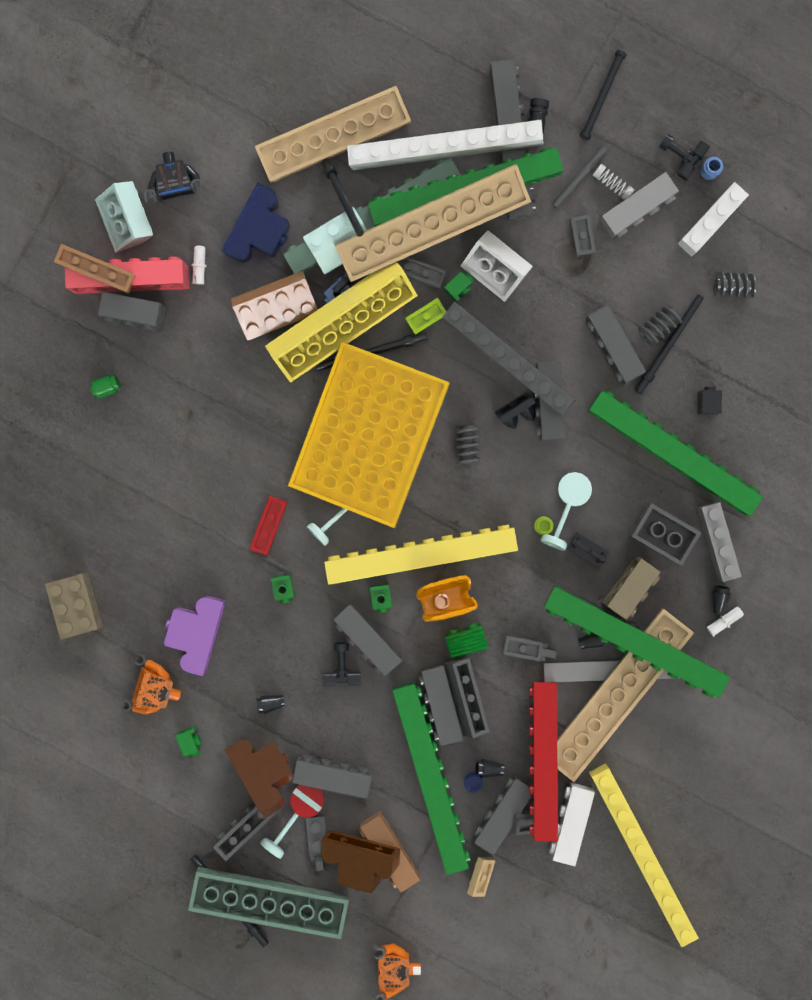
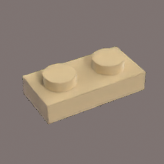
[467,857,496,897]

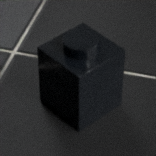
[698,387,722,415]

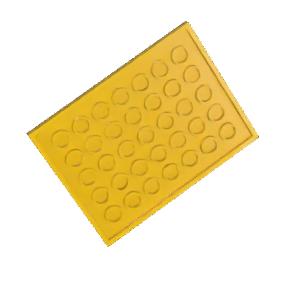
[288,342,450,528]

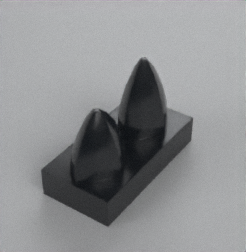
[494,392,535,429]

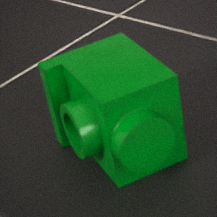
[444,271,474,303]
[270,574,295,604]
[370,584,392,613]
[175,725,202,758]

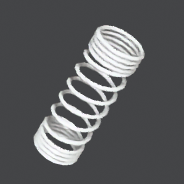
[593,164,634,200]

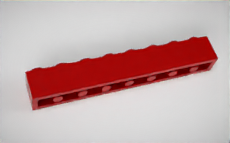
[529,682,558,842]

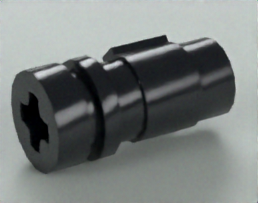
[527,98,550,133]

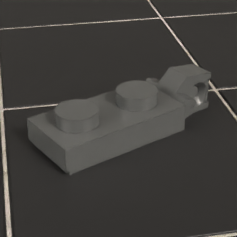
[502,635,557,662]
[306,815,327,871]

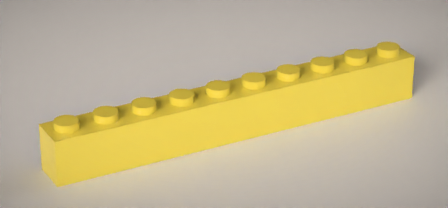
[324,524,518,585]
[589,763,699,947]

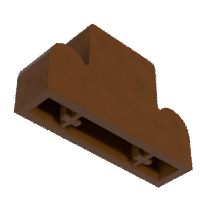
[225,740,294,819]
[321,830,400,893]

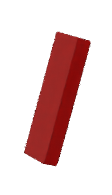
[249,496,288,556]

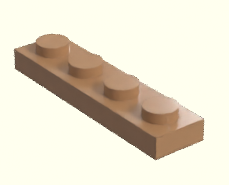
[54,244,136,294]

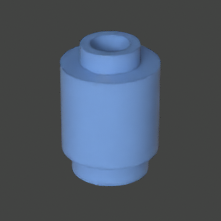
[700,157,723,180]

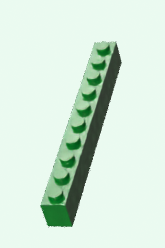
[368,147,563,227]
[587,390,763,516]
[543,585,730,698]
[393,681,471,875]

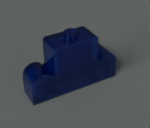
[222,182,290,263]

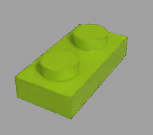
[405,298,446,335]

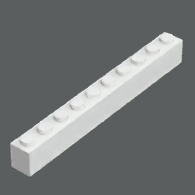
[347,120,544,170]

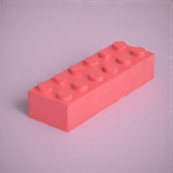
[65,257,190,294]

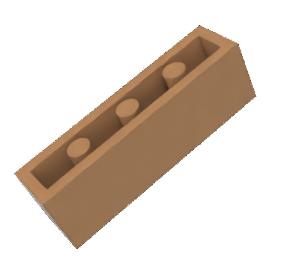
[359,811,420,892]

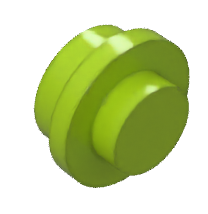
[534,516,554,535]

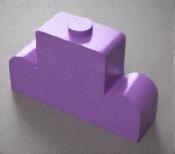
[164,596,226,676]

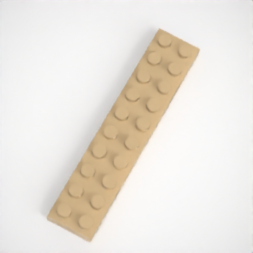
[335,164,531,282]
[557,608,694,782]

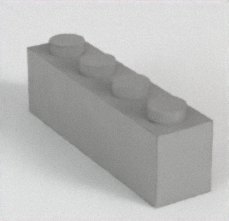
[599,172,679,238]
[697,502,742,582]

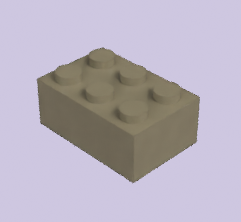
[602,556,660,620]
[45,572,103,640]

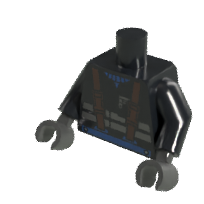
[144,152,205,203]

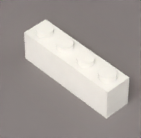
[678,182,749,257]
[549,782,595,866]

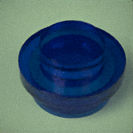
[464,773,483,793]

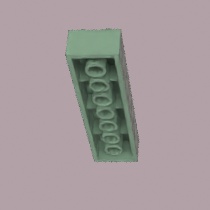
[188,867,349,939]

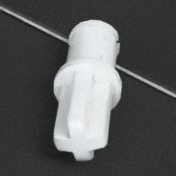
[191,245,207,285]
[706,607,744,637]

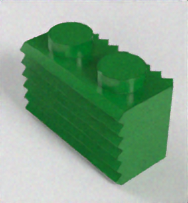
[445,622,488,659]

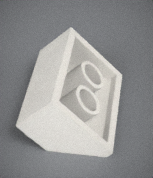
[461,230,533,302]

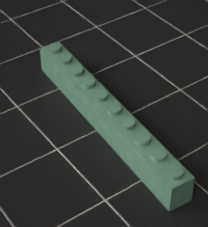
[283,158,461,274]

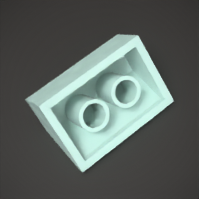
[95,181,153,253]
[303,207,367,275]

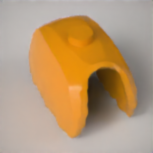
[416,575,478,622]

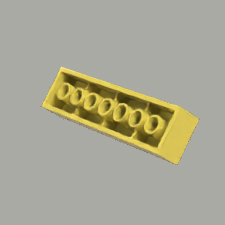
[265,262,418,383]

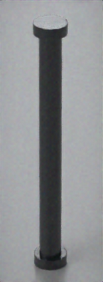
[579,50,627,140]

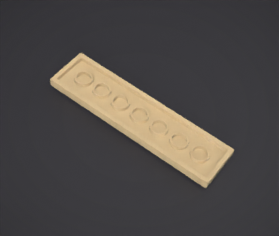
[255,86,411,183]

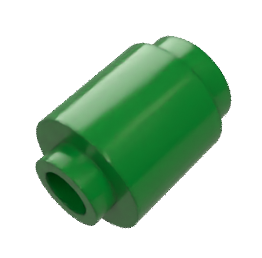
[90,375,121,399]

